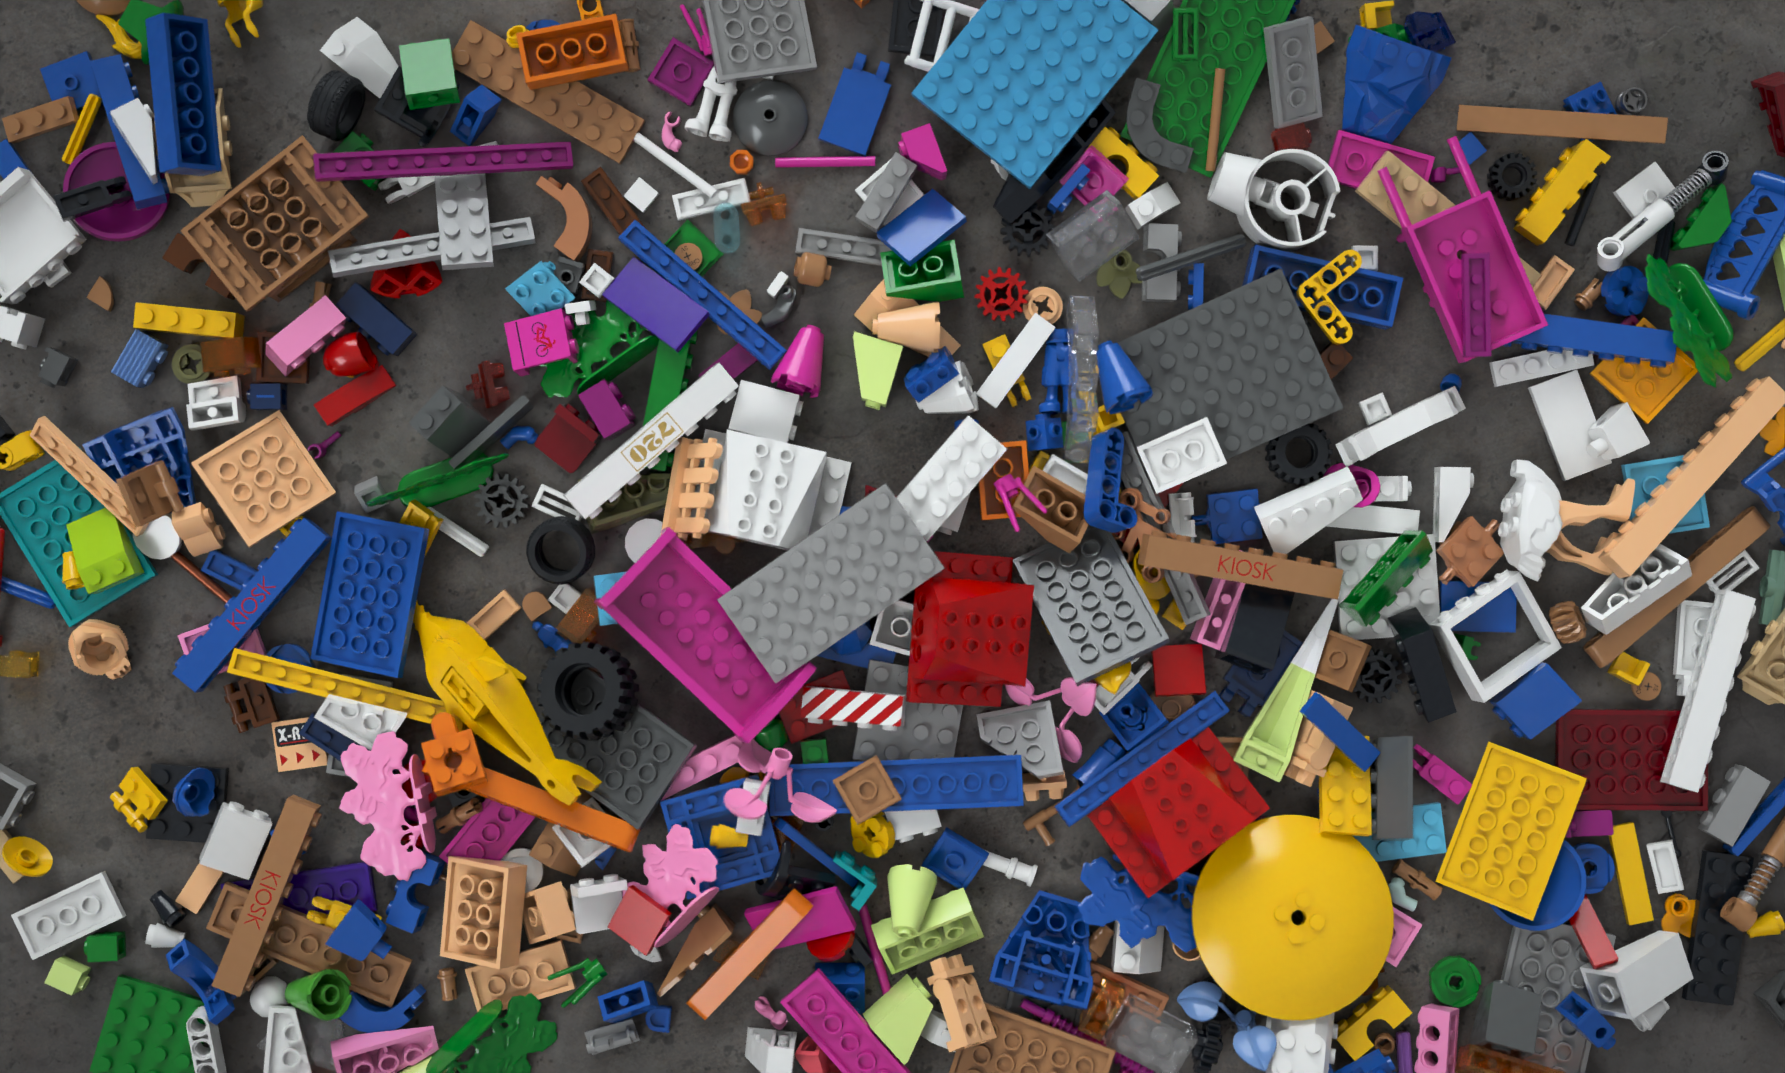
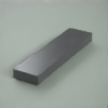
[448,395,534,470]

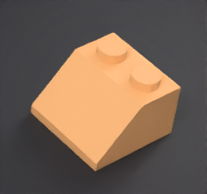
[522,881,576,944]

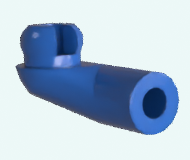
[500,426,538,450]

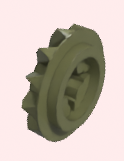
[172,344,213,384]

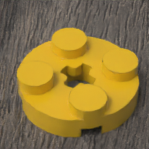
[850,812,895,858]

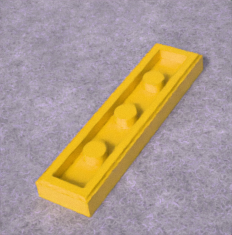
[1608,822,1654,925]

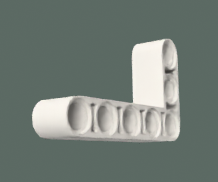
[186,1006,227,1073]

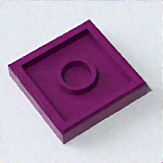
[648,37,714,107]

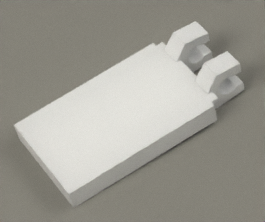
[1673,600,1713,696]

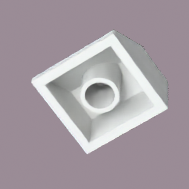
[1111,920,1165,974]

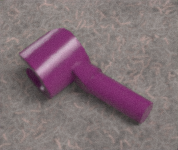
[1431,167,1461,183]
[307,431,342,459]

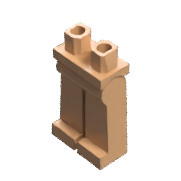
[1284,690,1353,787]
[927,954,997,1052]

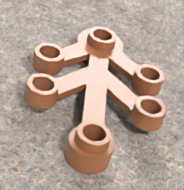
[1111,488,1176,583]

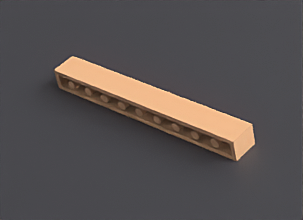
[1598,376,1785,578]

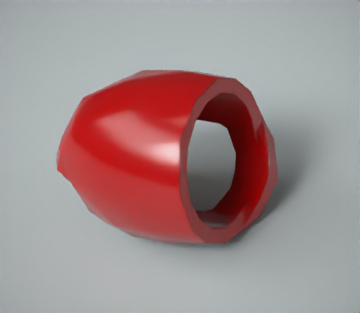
[323,332,379,378]

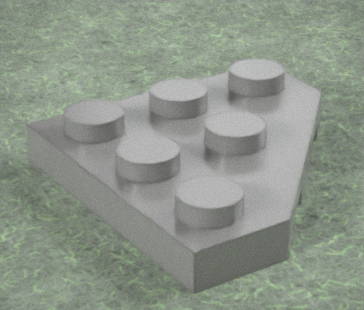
[976,700,1064,779]

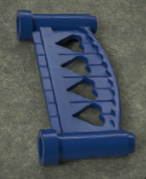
[1703,170,1785,320]

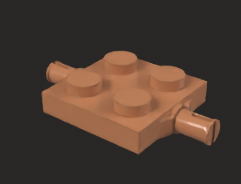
[1436,516,1504,588]

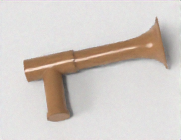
[1023,781,1082,846]

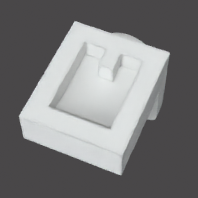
[1375,476,1412,501]

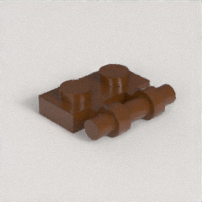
[223,678,280,733]

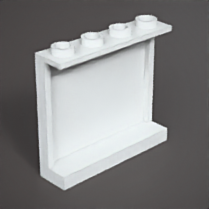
[0,167,87,304]

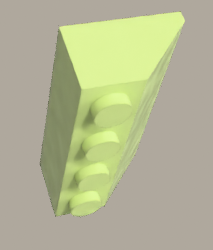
[871,887,984,975]

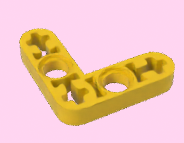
[1297,250,1362,345]

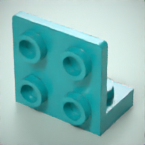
[833,850,877,911]

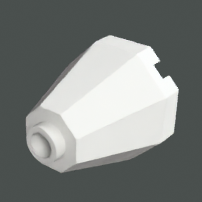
[916,361,979,414]

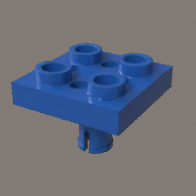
[1099,682,1169,752]

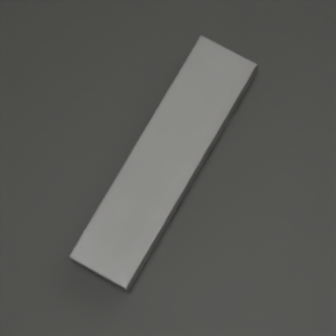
[795,228,892,266]

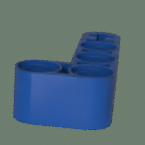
[1084,428,1138,533]

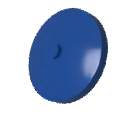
[1489,840,1587,931]

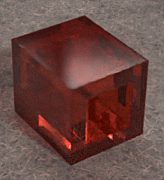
[1270,122,1312,152]

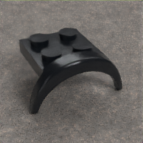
[374,66,460,147]
[755,841,835,900]

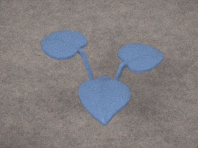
[1177,981,1277,1072]

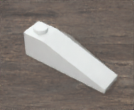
[320,17,398,99]

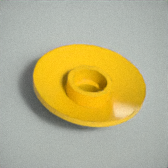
[2,836,53,877]

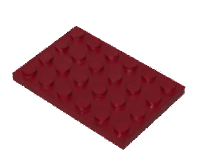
[1555,709,1708,811]

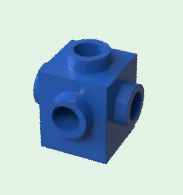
[1025,413,1064,451]

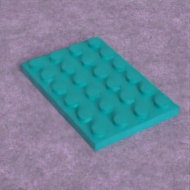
[0,447,158,627]

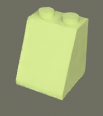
[853,332,903,410]
[863,974,933,1065]

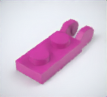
[1413,744,1472,805]

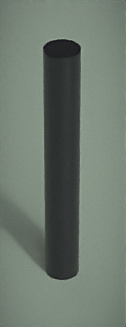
[1565,173,1601,246]

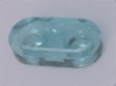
[713,202,740,253]

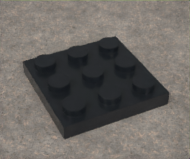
[146,763,229,843]

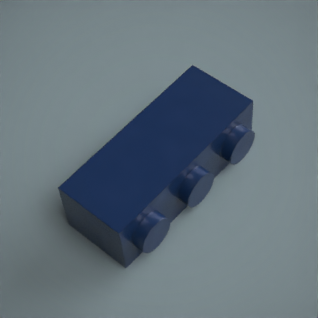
[336,282,417,356]

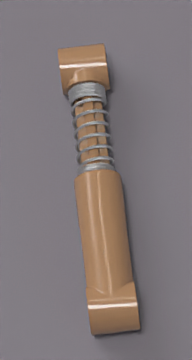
[1720,816,1785,932]

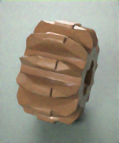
[1549,601,1587,644]

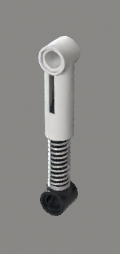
[1597,150,1729,272]

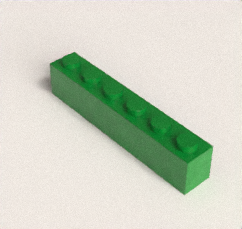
[643,330,698,472]

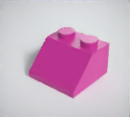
[898,123,947,181]

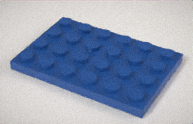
[310,511,429,678]

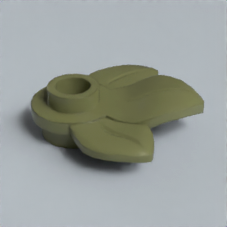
[1096,248,1142,299]

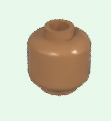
[793,252,831,287]

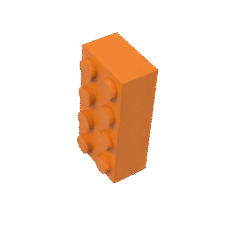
[516,14,629,90]

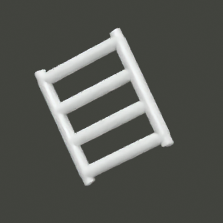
[904,0,979,72]

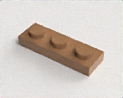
[2,96,79,144]

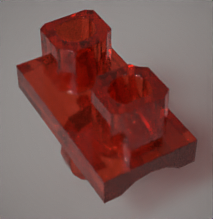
[466,360,510,409]

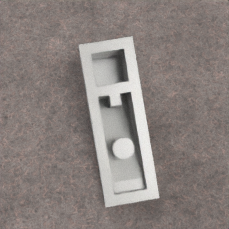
[110,98,158,184]
[1433,467,1474,542]

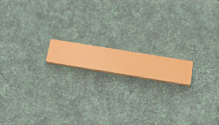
[30,416,149,537]

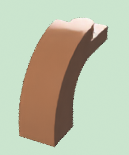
[536,176,592,262]

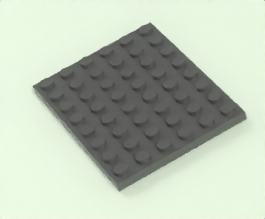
[1118,269,1343,460]

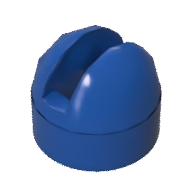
[1440,373,1462,393]

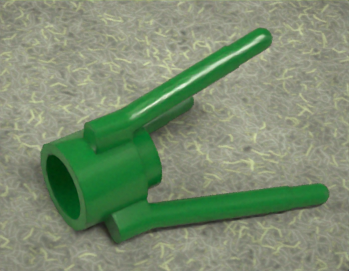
[547,958,608,1008]

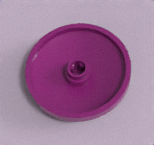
[63,142,170,242]

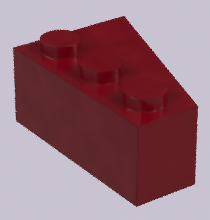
[1750,71,1785,158]

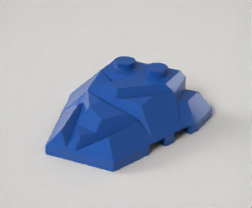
[1342,25,1452,144]
[82,407,196,514]
[989,890,1093,1010]

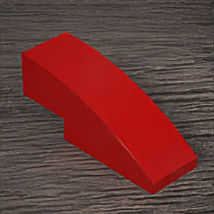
[314,365,397,427]

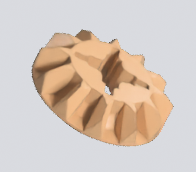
[1022,287,1063,324]

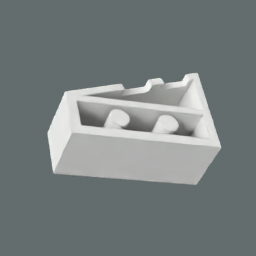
[745,1027,797,1073]

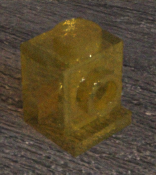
[0,650,39,678]

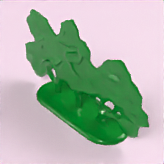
[1645,254,1734,388]
[539,300,659,398]
[365,453,509,507]
[426,993,558,1073]

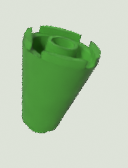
[285,969,352,1021]

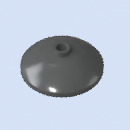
[733,80,808,156]

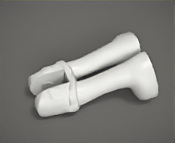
[684,66,737,142]

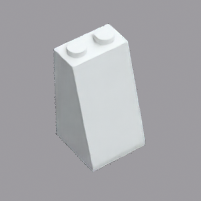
[1580,930,1694,1020]

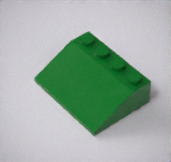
[1339,531,1433,627]

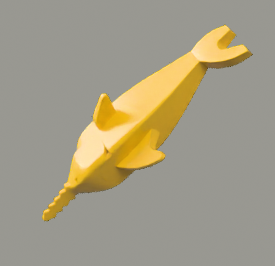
[413,601,602,805]

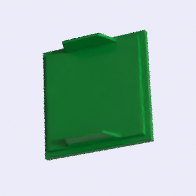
[664,219,724,277]

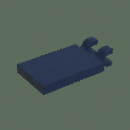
[1219,630,1303,717]

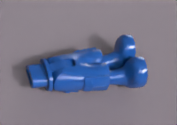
[1039,329,1086,414]

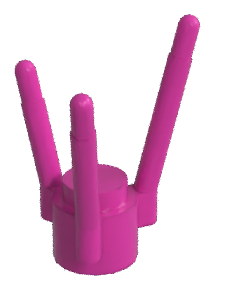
[680,4,712,56]
[994,474,1047,532]

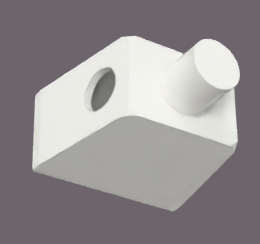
[1586,402,1650,461]

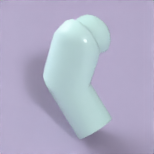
[1388,877,1418,912]

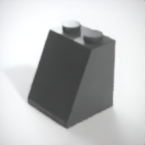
[409,385,491,457]
[1467,980,1542,1063]

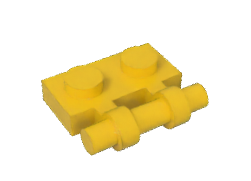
[110,767,168,833]

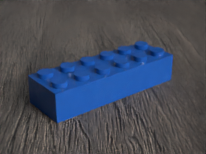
[145,13,222,176]
[1242,245,1403,330]

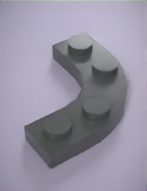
[1126,78,1194,173]

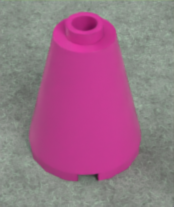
[771,325,824,398]

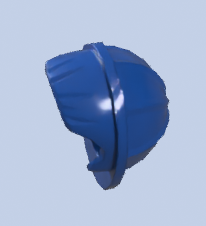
[172,767,215,816]

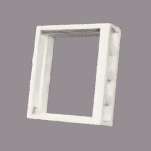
[1429,570,1562,703]

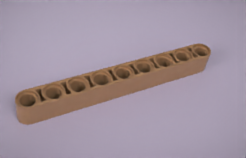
[1583,506,1771,668]

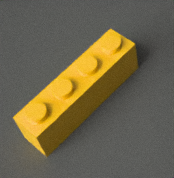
[133,302,245,340]

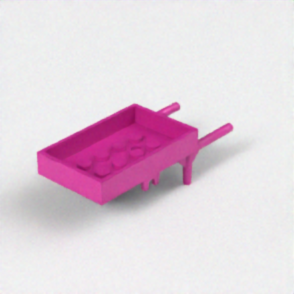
[1377,136,1548,363]

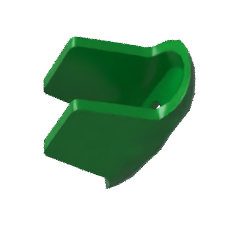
[118,0,184,65]

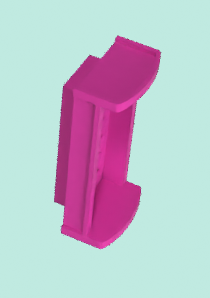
[594,527,817,743]

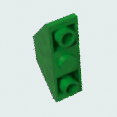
[1670,183,1732,251]

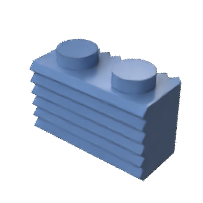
[111,328,169,388]

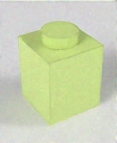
[44,955,91,996]

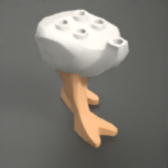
[1498,460,1635,582]

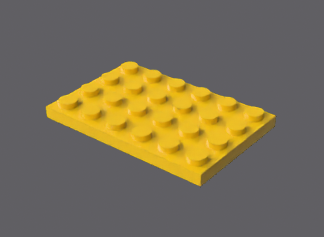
[1435,742,1587,921]

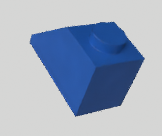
[450,85,502,146]

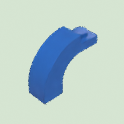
[166,938,237,1026]
[339,984,426,1033]

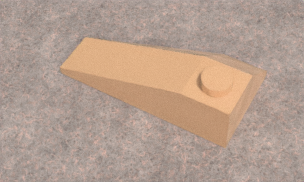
[854,279,961,357]

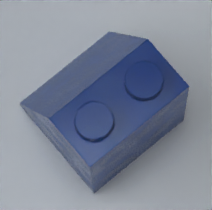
[1489,662,1582,740]

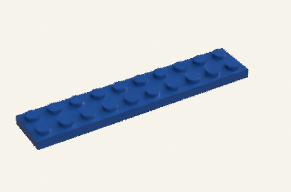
[769,755,1024,816]

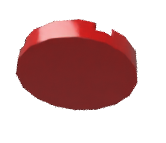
[806,930,855,962]

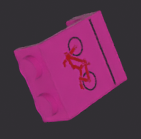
[504,308,579,377]

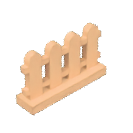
[661,437,723,541]

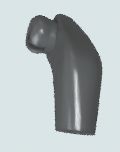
[761,285,796,329]

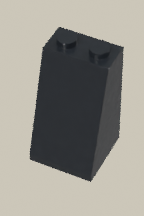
[1214,584,1295,675]

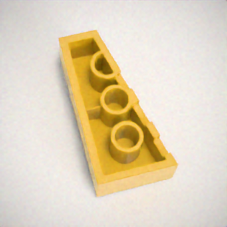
[1513,139,1611,246]

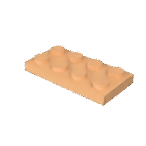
[465,939,576,1012]

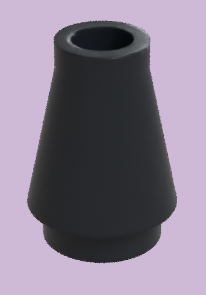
[150,890,187,928]

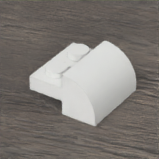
[186,375,246,431]

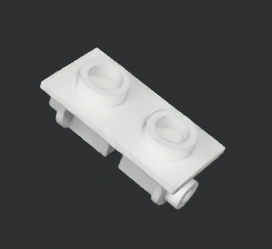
[1168,492,1197,542]

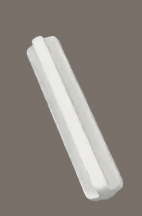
[427,507,489,557]

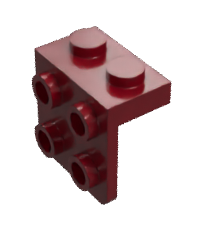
[534,403,603,473]

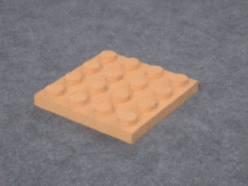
[191,410,336,548]

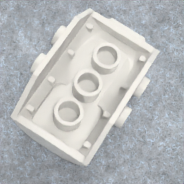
[1266,1012,1338,1073]

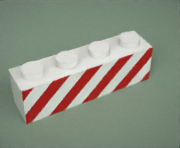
[801,686,906,731]

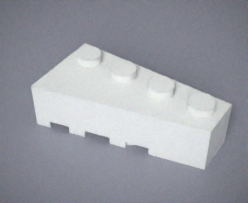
[0,305,45,350]
[1254,467,1363,554]
[1581,544,1692,635]

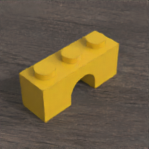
[1083,127,1159,200]
[1336,985,1412,1061]

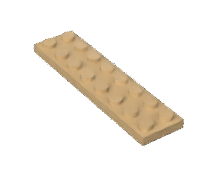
[1355,151,1541,287]

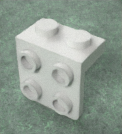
[570,874,628,934]

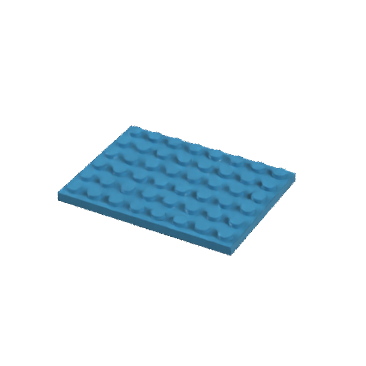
[911,0,1158,189]

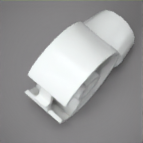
[1207,149,1340,251]

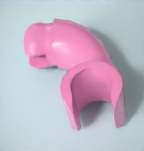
[662,112,682,152]
[755,996,788,1030]

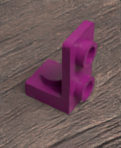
[1565,810,1614,838]

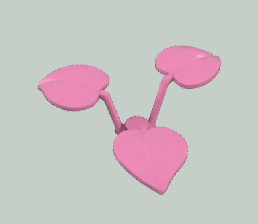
[1005,678,1096,763]
[724,739,837,823]

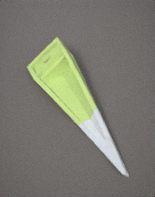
[1233,590,1341,783]

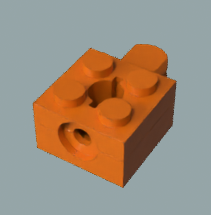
[421,712,488,797]

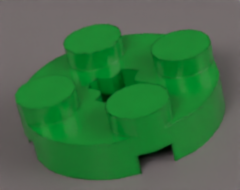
[1429,956,1481,1007]

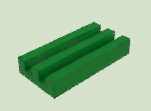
[1173,7,1199,60]

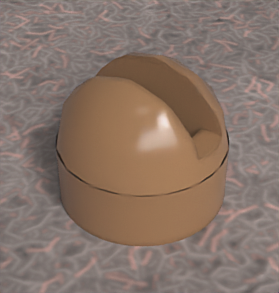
[1374,1032,1395,1055]

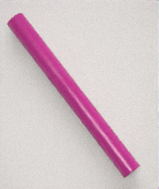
[775,156,875,168]
[858,904,891,995]

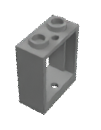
[0,763,36,830]

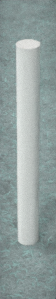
[633,132,718,198]

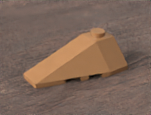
[657,903,736,997]

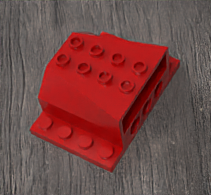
[906,551,1034,707]
[1087,727,1270,899]

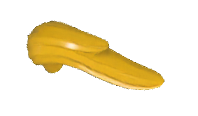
[96,15,142,60]

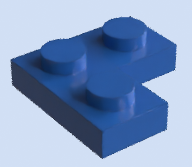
[1046,164,1090,215]

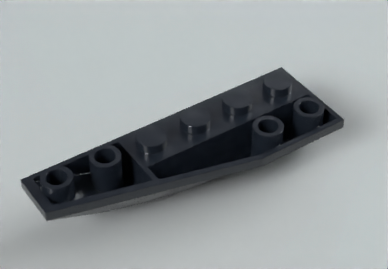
[993,99,1116,224]

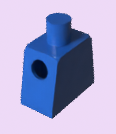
[325,899,392,961]
[1555,991,1616,1050]

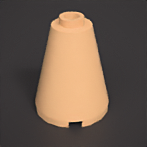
[872,302,940,353]

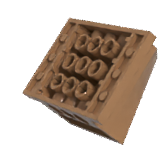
[180,135,369,312]

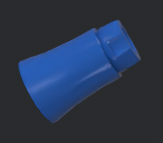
[1072,738,1127,785]

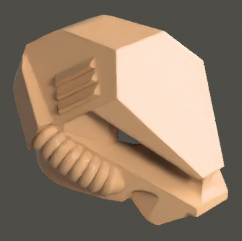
[68,619,132,680]

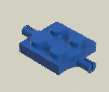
[1191,488,1263,544]

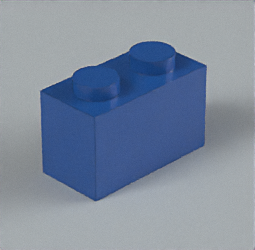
[598,980,659,1024]

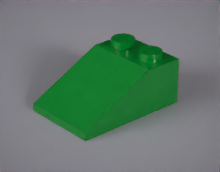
[880,239,964,302]

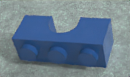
[385,851,446,934]

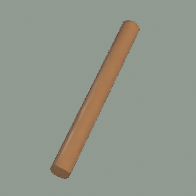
[1206,68,1225,171]

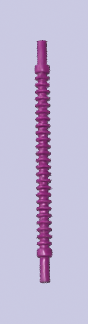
[1020,998,1160,1073]

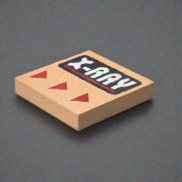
[271,717,329,772]

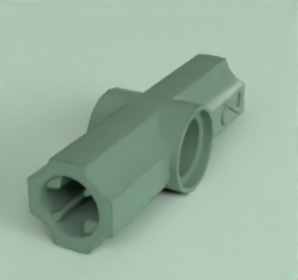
[1758,550,1785,625]

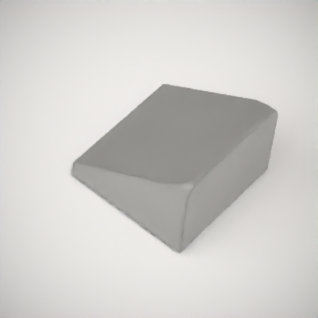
[354,476,389,513]

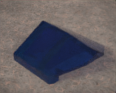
[1404,12,1456,53]

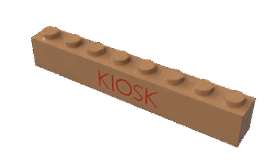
[1138,530,1344,600]
[211,794,322,997]

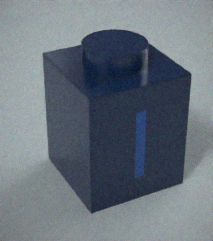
[247,384,287,410]

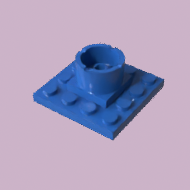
[660,774,780,900]

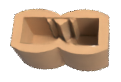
[172,502,225,557]

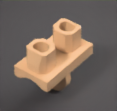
[1022,772,1067,801]

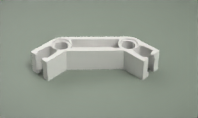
[1335,386,1466,467]

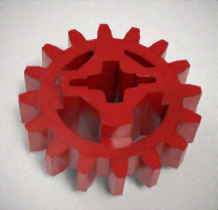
[974,267,1029,322]

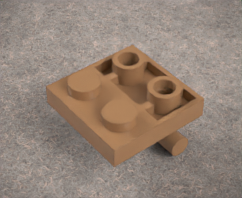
[116,460,184,527]

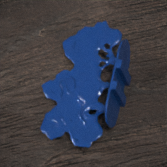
[1078,854,1199,953]

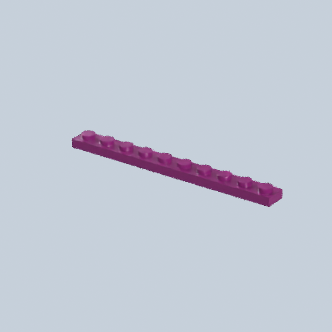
[313,142,573,182]

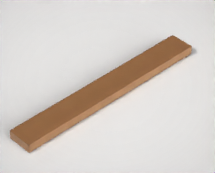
[1456,105,1668,144]

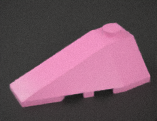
[330,1026,439,1073]

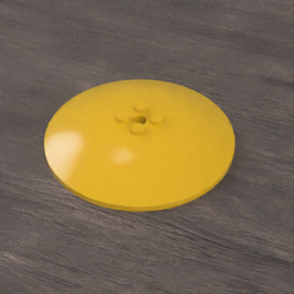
[1192,815,1394,1020]

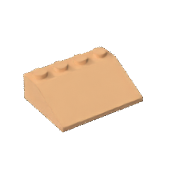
[440,856,527,970]

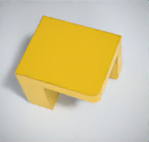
[1359,0,1394,30]
[1607,652,1650,686]

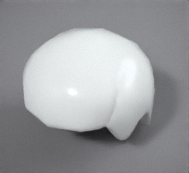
[250,976,288,1017]

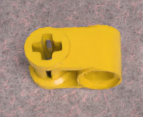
[0,430,45,471]

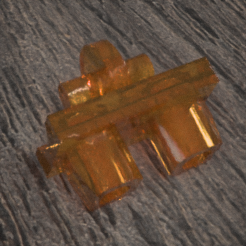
[741,182,787,226]

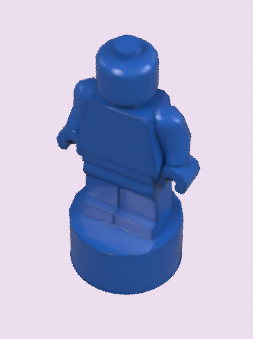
[532,621,572,654]

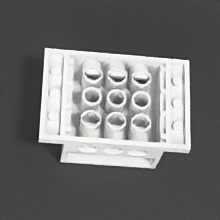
[691,429,852,551]

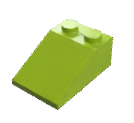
[66,507,144,594]

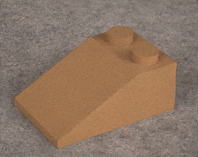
[1012,466,1089,553]

